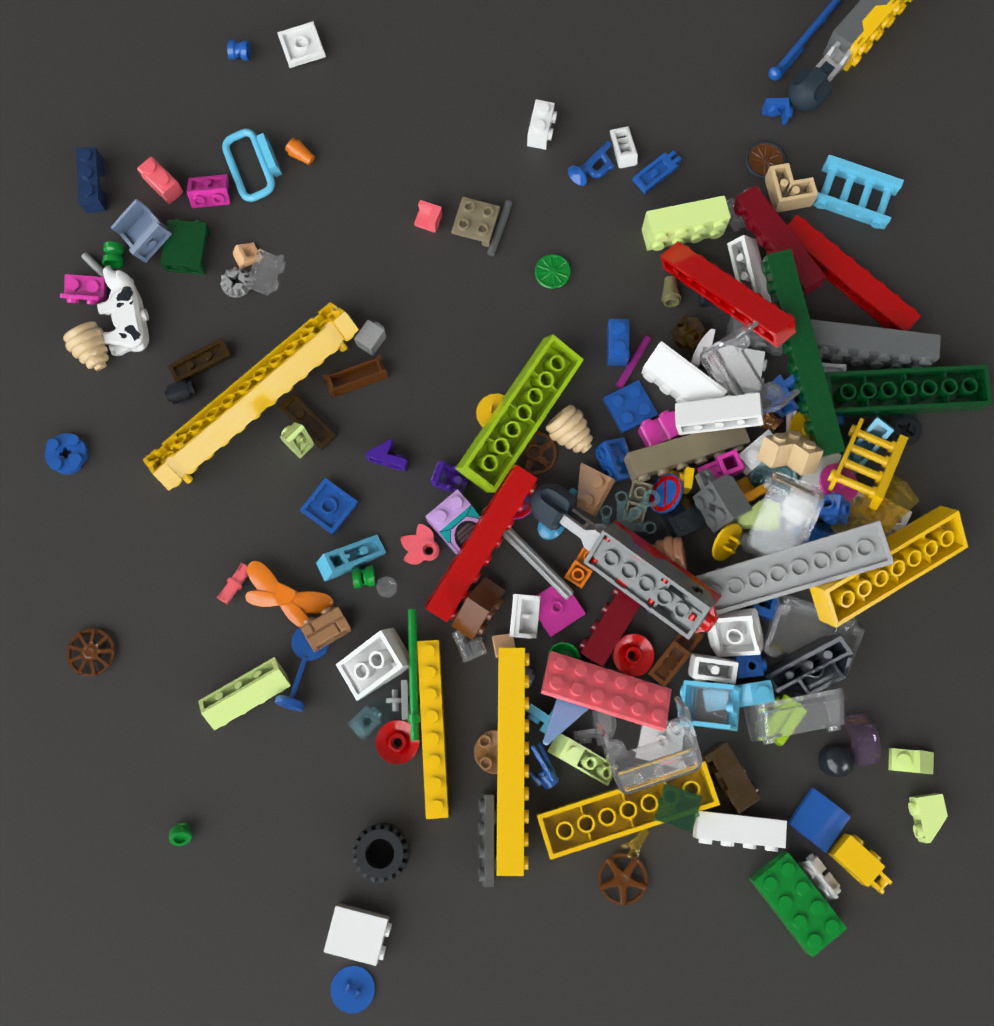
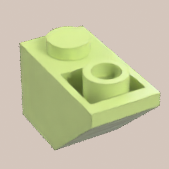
[908,793,948,843]

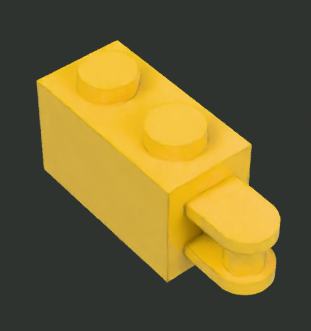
[828,833,893,894]

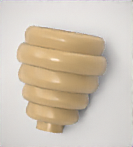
[63,321,109,371]
[546,405,593,453]

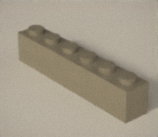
[624,427,751,482]

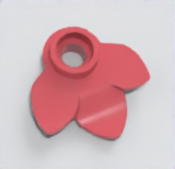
[401,524,440,565]

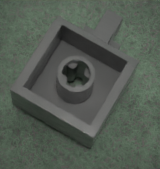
[692,468,752,533]

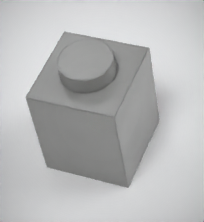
[354,320,386,356]

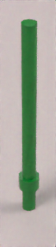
[408,609,421,741]

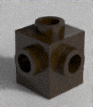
[670,316,707,350]

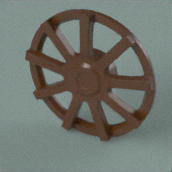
[67,628,115,676]

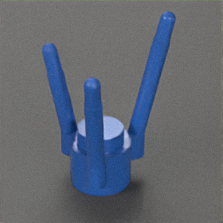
[529,742,559,789]

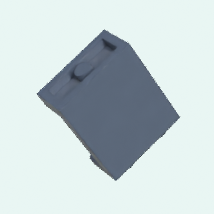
[111,199,172,263]

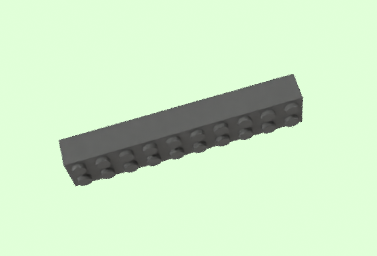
[725,316,941,369]

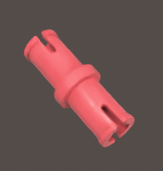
[216,563,248,605]

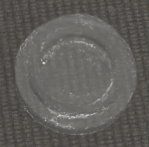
[376,577,397,598]

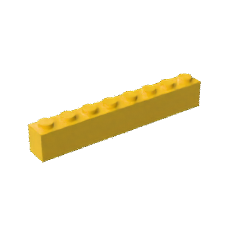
[417,640,449,819]

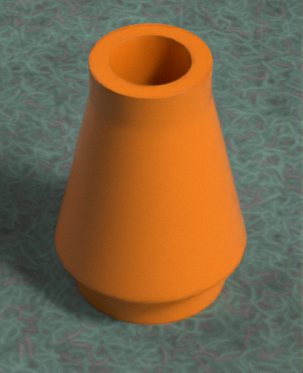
[285,138,315,165]

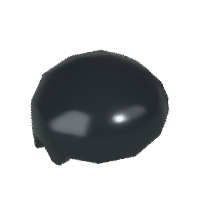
[818,744,855,777]

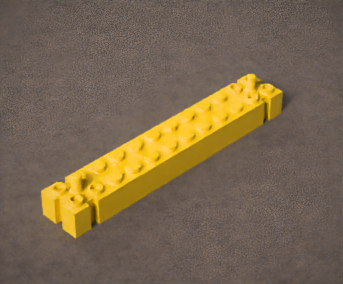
[143,302,359,491]

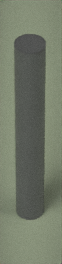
[487,200,513,256]

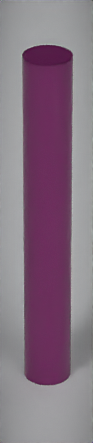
[615,335,651,389]

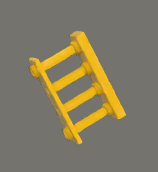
[827,418,909,510]

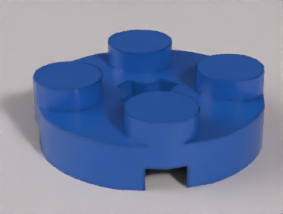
[45,433,89,475]

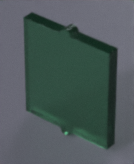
[654,784,703,833]

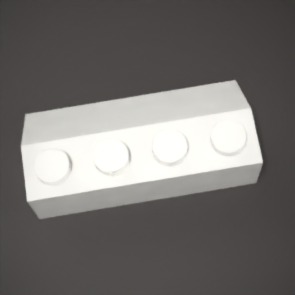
[641,341,727,403]

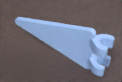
[543,699,589,745]

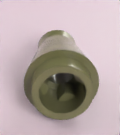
[661,276,681,307]

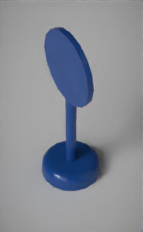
[274,627,329,712]

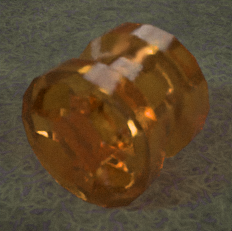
[759,410,783,433]

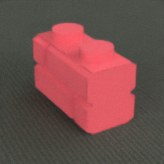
[137,157,183,204]

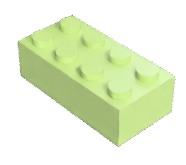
[642,195,731,251]

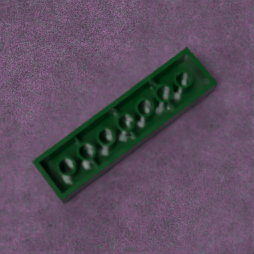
[825,364,993,417]

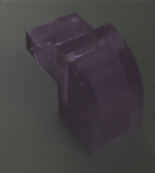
[843,713,881,767]

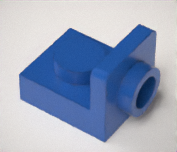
[762,98,793,125]

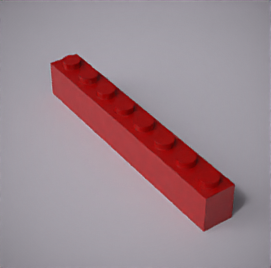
[787,215,921,331]
[660,241,796,348]
[424,465,538,622]

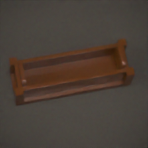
[323,355,388,398]

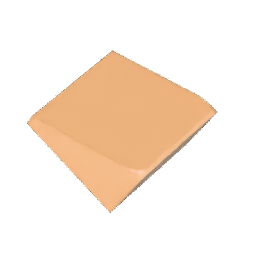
[233,242,262,268]
[492,634,515,658]

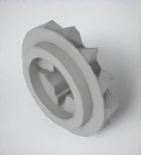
[220,266,252,298]

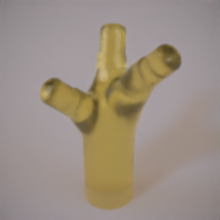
[621,829,650,858]

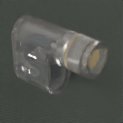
[452,631,487,663]

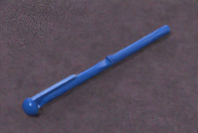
[768,0,842,81]

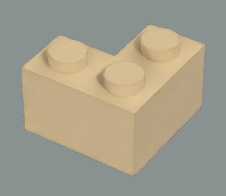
[765,163,818,212]
[757,430,824,476]

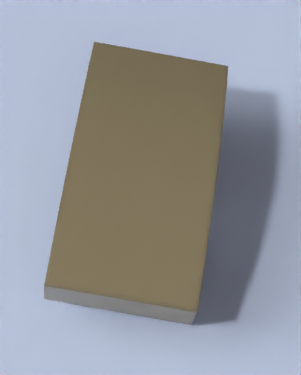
[622,480,653,525]

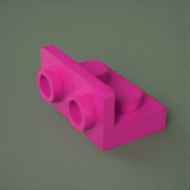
[187,174,230,208]
[60,274,107,305]

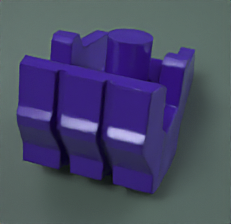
[430,461,469,495]

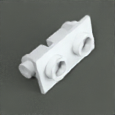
[797,853,841,901]

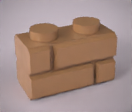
[300,606,351,653]

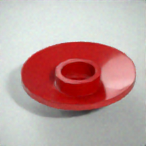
[613,634,654,677]
[376,720,419,764]

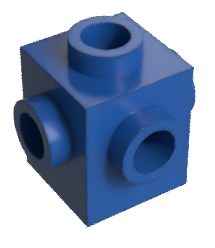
[816,492,851,525]

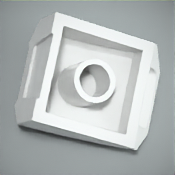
[707,608,764,657]

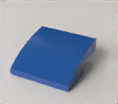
[787,787,850,853]

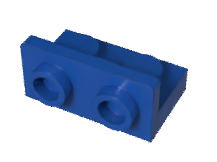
[595,437,630,483]

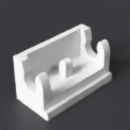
[509,594,541,639]

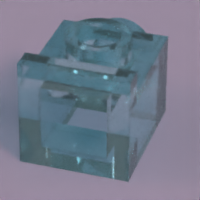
[347,705,383,740]

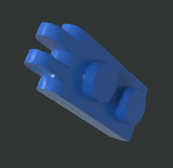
[632,150,682,194]

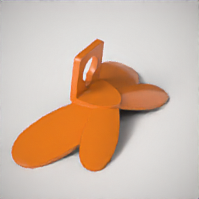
[245,561,334,627]

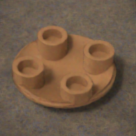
[474,730,498,774]

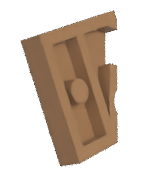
[577,463,615,517]

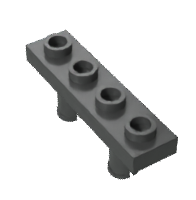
[478,794,497,887]

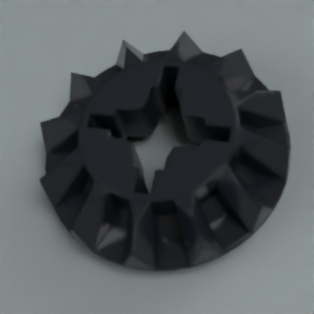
[889,414,922,446]

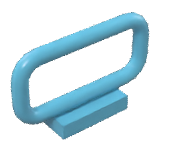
[222,128,282,202]

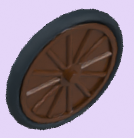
[745,142,786,179]

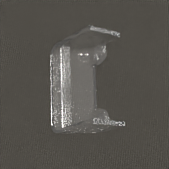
[700,321,800,415]
[743,688,845,745]
[596,696,703,794]

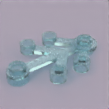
[600,490,660,534]

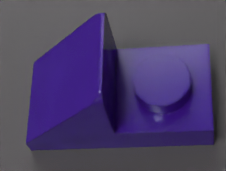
[365,439,408,472]

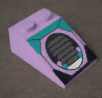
[426,489,480,555]

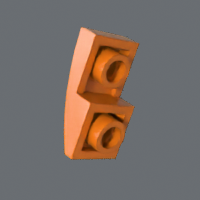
[564,547,593,589]

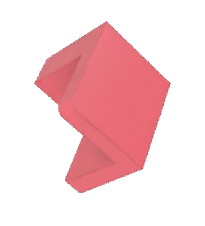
[414,200,443,233]

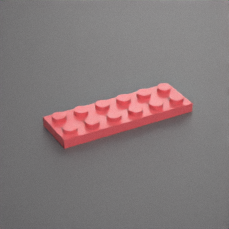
[541,651,672,732]

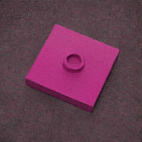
[537,579,586,638]

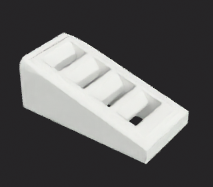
[610,126,638,168]

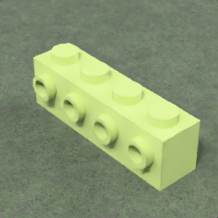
[198,657,291,730]

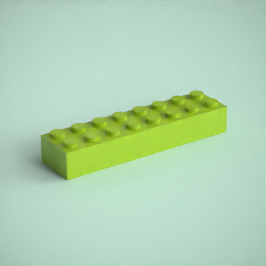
[455,334,584,493]

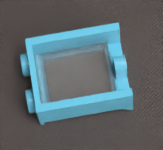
[678,680,741,731]

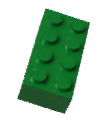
[749,851,847,957]

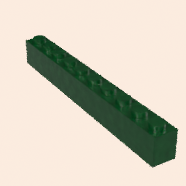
[761,249,846,458]

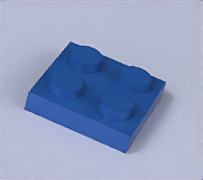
[603,380,658,434]
[300,478,358,536]

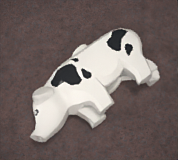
[97,265,149,356]

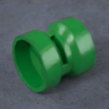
[102,241,124,268]
[352,566,376,589]

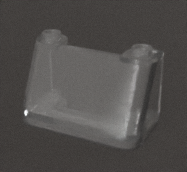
[740,471,825,557]
[763,595,865,675]

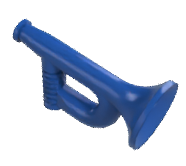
[568,141,615,186]

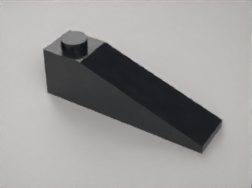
[659,494,708,539]

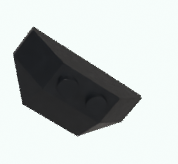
[765,634,854,697]

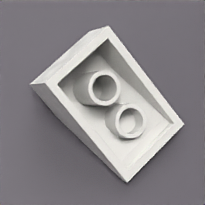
[336,628,409,701]

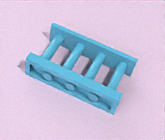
[813,155,904,230]

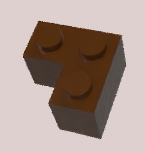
[451,577,506,640]

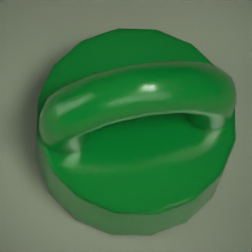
[169,822,192,846]

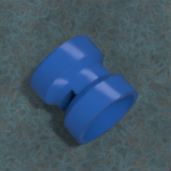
[227,39,251,61]

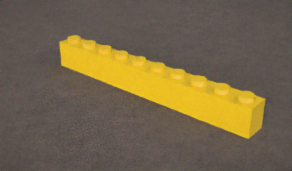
[497,648,529,876]

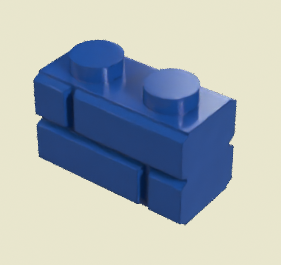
[607,319,629,366]

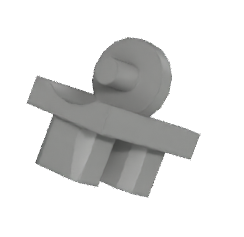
[386,680,421,720]

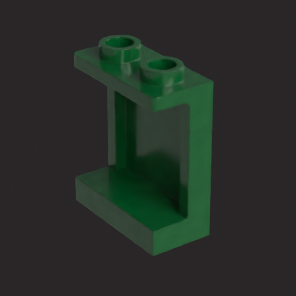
[160,218,211,275]

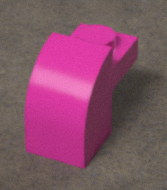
[697,449,744,479]

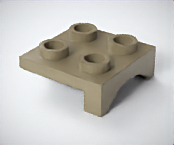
[451,197,500,247]

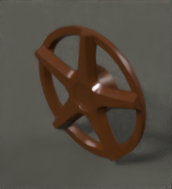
[514,431,557,475]
[598,853,648,906]

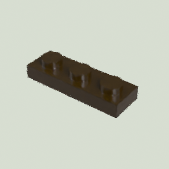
[167,338,232,382]
[279,393,337,450]

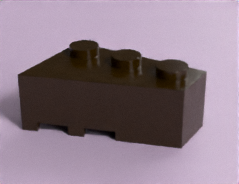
[697,742,760,814]

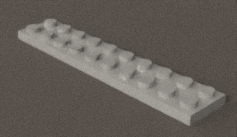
[695,520,894,615]

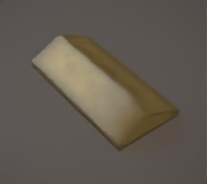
[830,474,919,534]

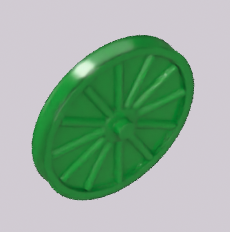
[535,254,571,289]

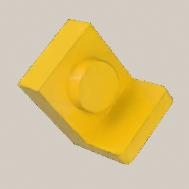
[669,467,695,494]

